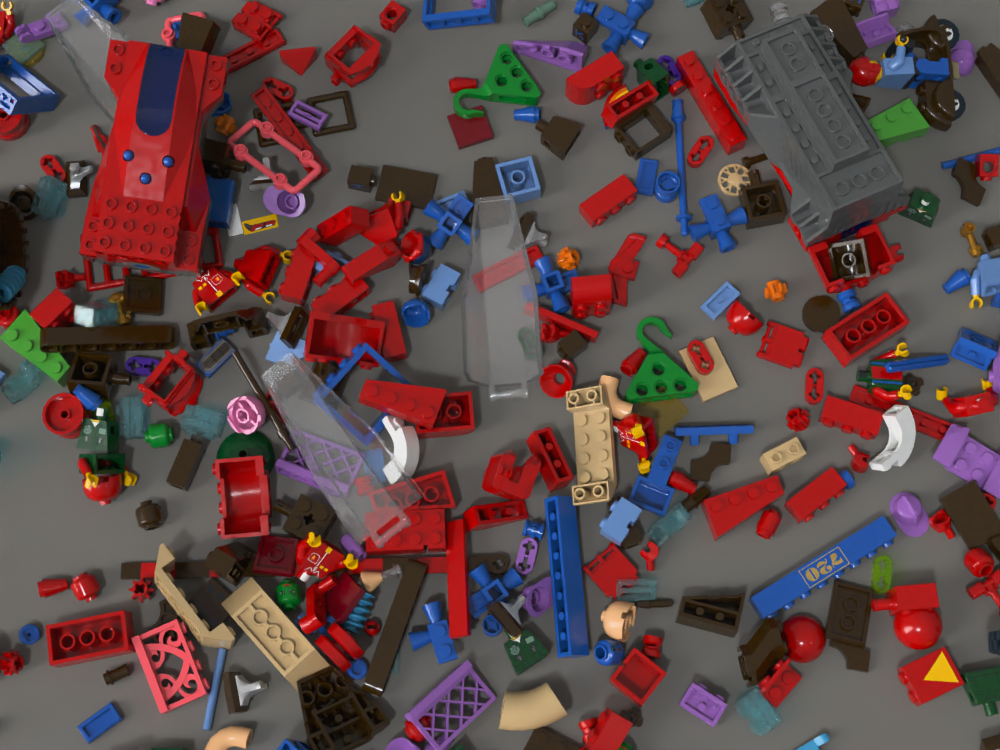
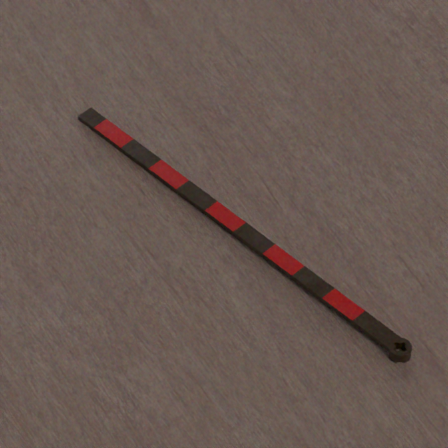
[121,554,509,580]

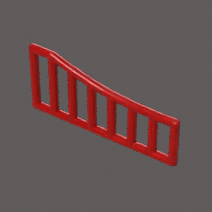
[80,227,224,292]

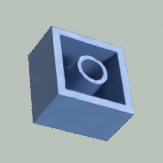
[495,156,541,207]

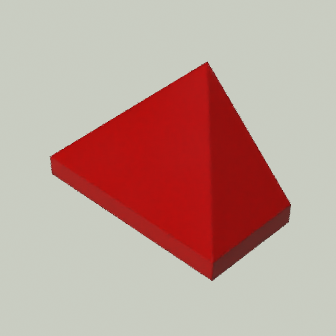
[279,46,317,76]

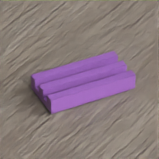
[287,99,329,132]

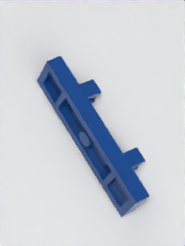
[673,424,754,446]

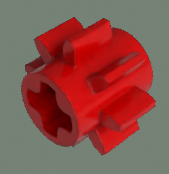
[786,407,810,432]
[129,577,155,603]
[0,650,24,676]

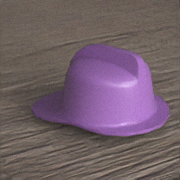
[263,185,306,217]
[890,492,929,537]
[521,577,553,617]

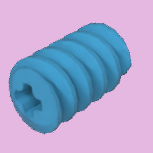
[0,265,26,303]
[339,592,376,636]

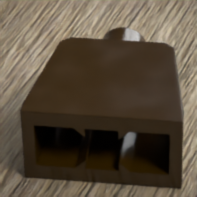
[535,116,582,160]

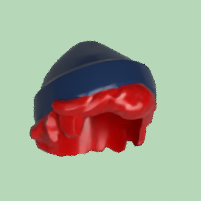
[400,229,432,264]

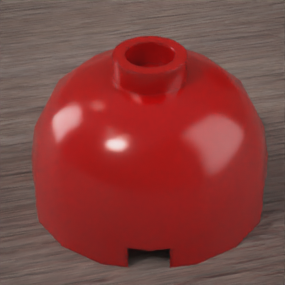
[726,299,764,336]
[82,473,122,505]

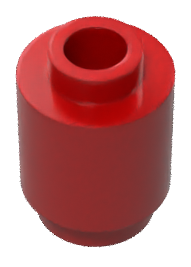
[755,509,782,540]

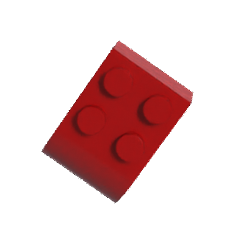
[565,51,624,105]
[569,274,612,320]
[416,391,475,439]

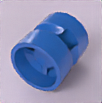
[654,171,680,203]

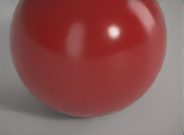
[893,609,943,650]
[780,615,826,663]

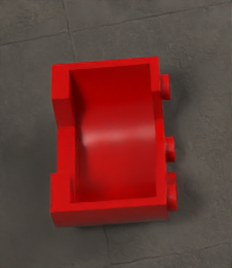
[807,223,896,294]
[303,310,385,370]
[212,455,272,539]

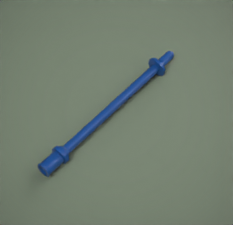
[671,99,692,236]

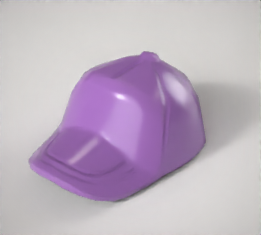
[950,40,975,77]

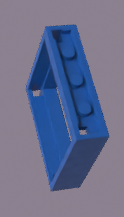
[422,0,497,30]
[0,54,60,115]
[312,342,412,447]

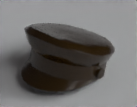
[9,185,42,221]
[409,261,429,297]

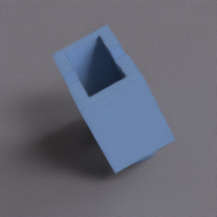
[421,264,461,311]
[599,497,642,546]

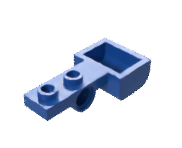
[628,434,683,518]

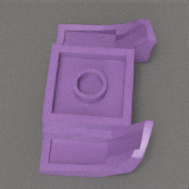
[932,422,1000,499]

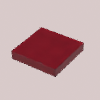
[447,105,493,150]
[252,535,300,577]
[325,571,366,624]

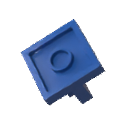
[950,327,998,371]

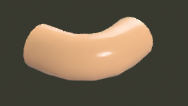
[599,375,633,420]
[204,726,253,750]

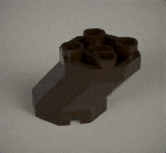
[737,617,788,688]

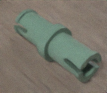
[521,0,556,27]

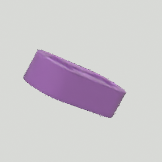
[515,538,538,576]

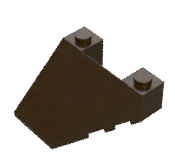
[187,307,268,351]

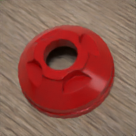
[539,363,574,398]

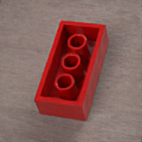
[821,292,910,368]
[46,610,136,668]

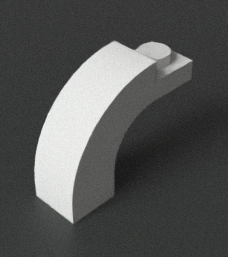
[869,405,916,471]
[382,415,420,486]

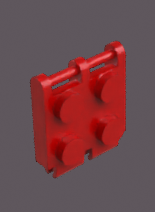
[231,1,283,43]
[756,321,810,369]
[582,542,640,601]

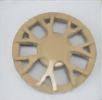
[717,164,751,197]

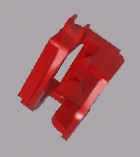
[324,25,381,88]
[137,349,203,417]
[481,450,541,501]

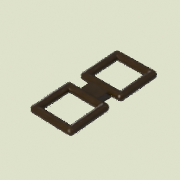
[253,90,356,148]

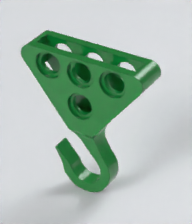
[453,44,541,119]
[624,317,699,405]

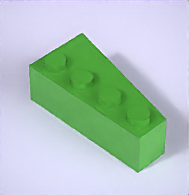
[868,98,930,147]
[0,309,71,388]

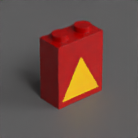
[897,646,965,706]

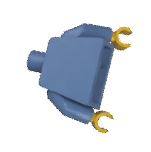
[969,254,1000,309]

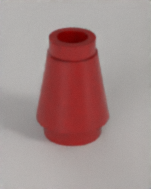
[449,77,477,95]
[620,348,646,377]
[667,470,697,495]
[37,578,68,598]

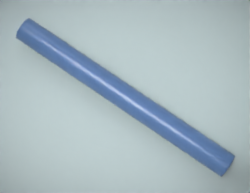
[203,648,227,731]

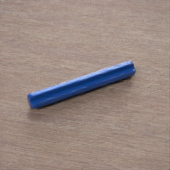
[884,354,950,373]

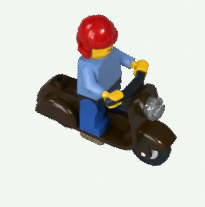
[849,15,966,132]

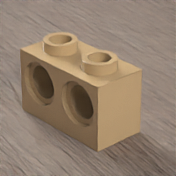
[759,437,806,476]

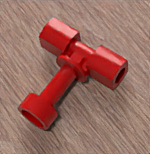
[655,233,704,279]
[966,569,1000,616]

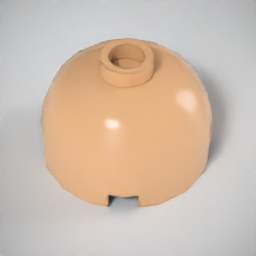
[601,600,636,643]

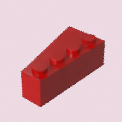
[358,379,447,430]
[369,470,456,512]
[701,475,784,541]

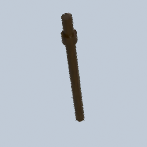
[231,350,296,452]

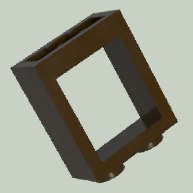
[614,103,672,161]

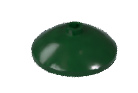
[216,431,275,474]

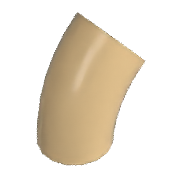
[498,682,568,731]

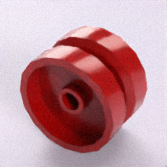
[0,100,30,141]
[42,393,93,440]
[314,621,365,673]

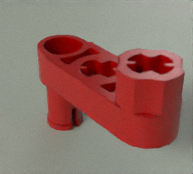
[296,227,341,288]
[299,574,339,634]

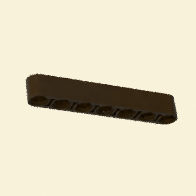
[40,325,176,353]
[362,558,428,697]

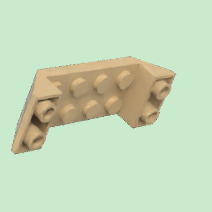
[566,385,617,506]
[154,543,236,650]
[221,577,330,691]

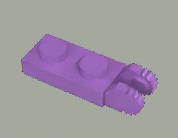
[14,13,69,44]

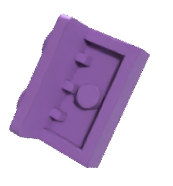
[856,12,898,49]
[678,682,728,728]

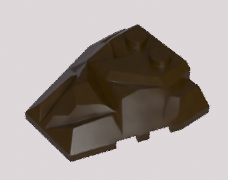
[297,665,390,750]

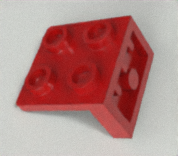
[757,658,802,709]

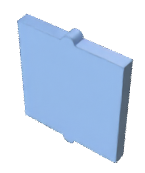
[265,331,306,370]

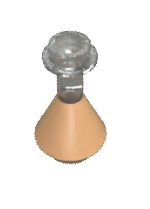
[357,563,403,594]

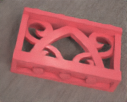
[131,619,210,714]

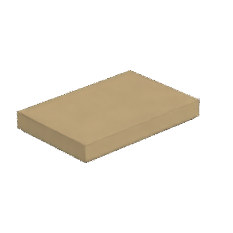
[678,337,738,403]

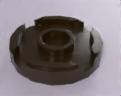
[802,296,840,333]

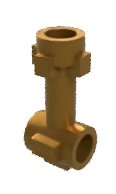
[959,222,984,258]
[108,292,132,326]

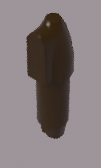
[635,599,674,609]

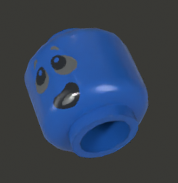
[594,639,624,666]

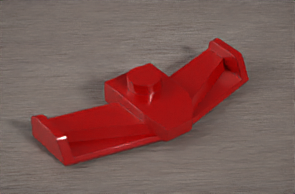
[608,233,647,307]

